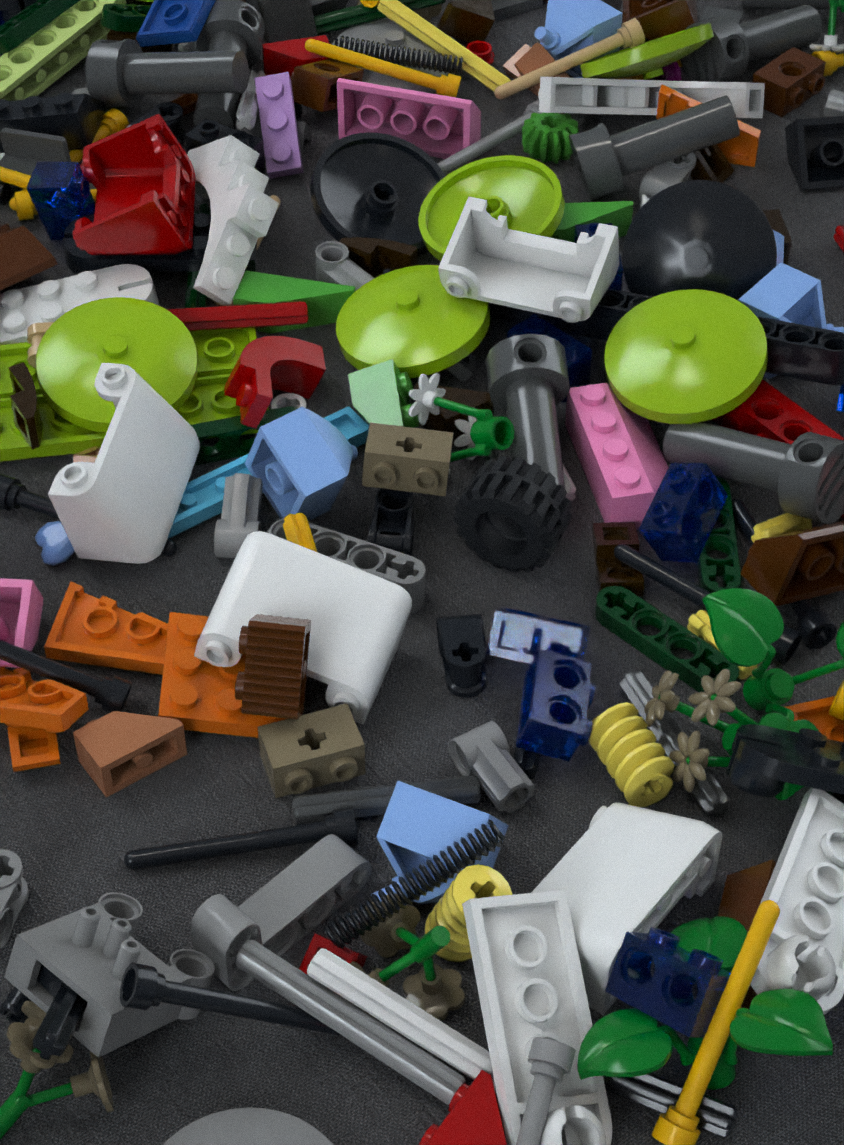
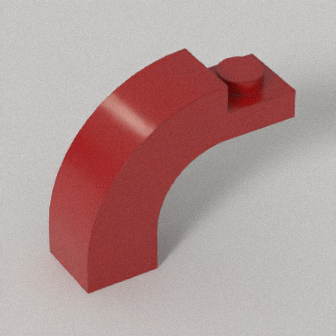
[224,336,326,429]

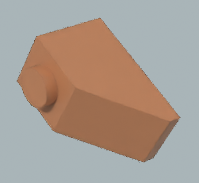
[73,711,187,797]

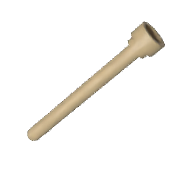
[494,18,645,100]

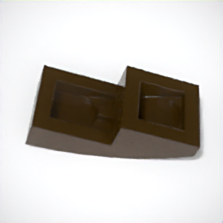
[339,237,417,278]
[8,362,42,450]
[592,522,644,596]

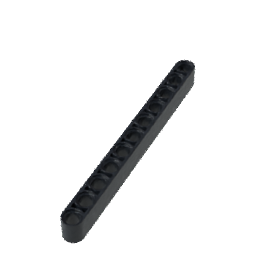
[488,289,844,385]

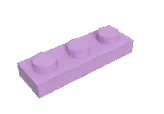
[255,72,304,179]

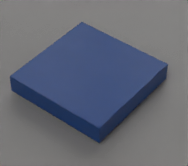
[136,0,216,47]

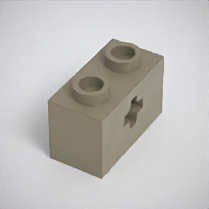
[362,422,454,496]
[258,703,366,798]

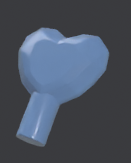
[35,521,75,566]

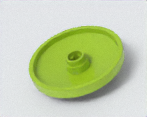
[580,23,714,80]
[418,155,565,261]
[336,265,490,379]
[604,289,768,424]
[36,297,198,433]

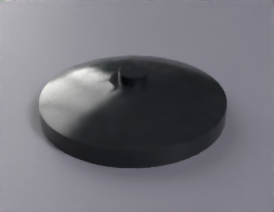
[310,132,446,256]
[622,180,777,300]

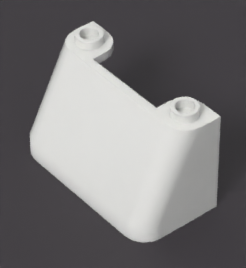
[438,196,619,323]
[48,363,200,564]
[194,531,412,725]
[531,802,722,1015]

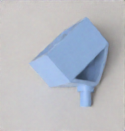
[534,0,623,78]
[738,262,844,379]
[245,406,358,521]
[371,780,509,905]

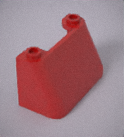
[73,113,196,255]

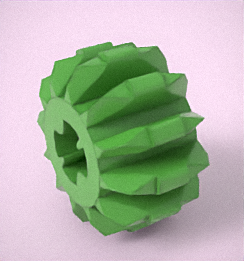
[522,113,579,164]

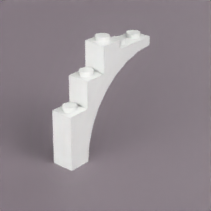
[538,77,765,118]
[187,135,279,306]

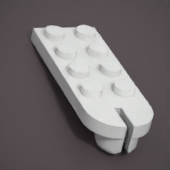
[0,264,159,345]
[750,788,844,1015]
[462,890,613,1145]

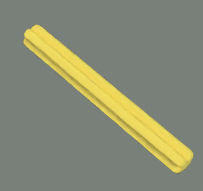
[377,0,511,92]

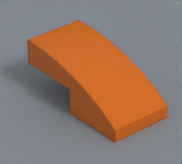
[7,726,61,772]

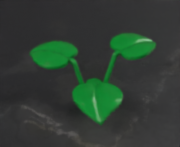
[702,588,844,801]
[577,916,833,1090]

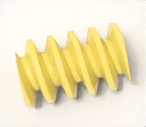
[586,702,674,807]
[425,864,513,962]

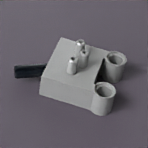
[4,892,215,1060]

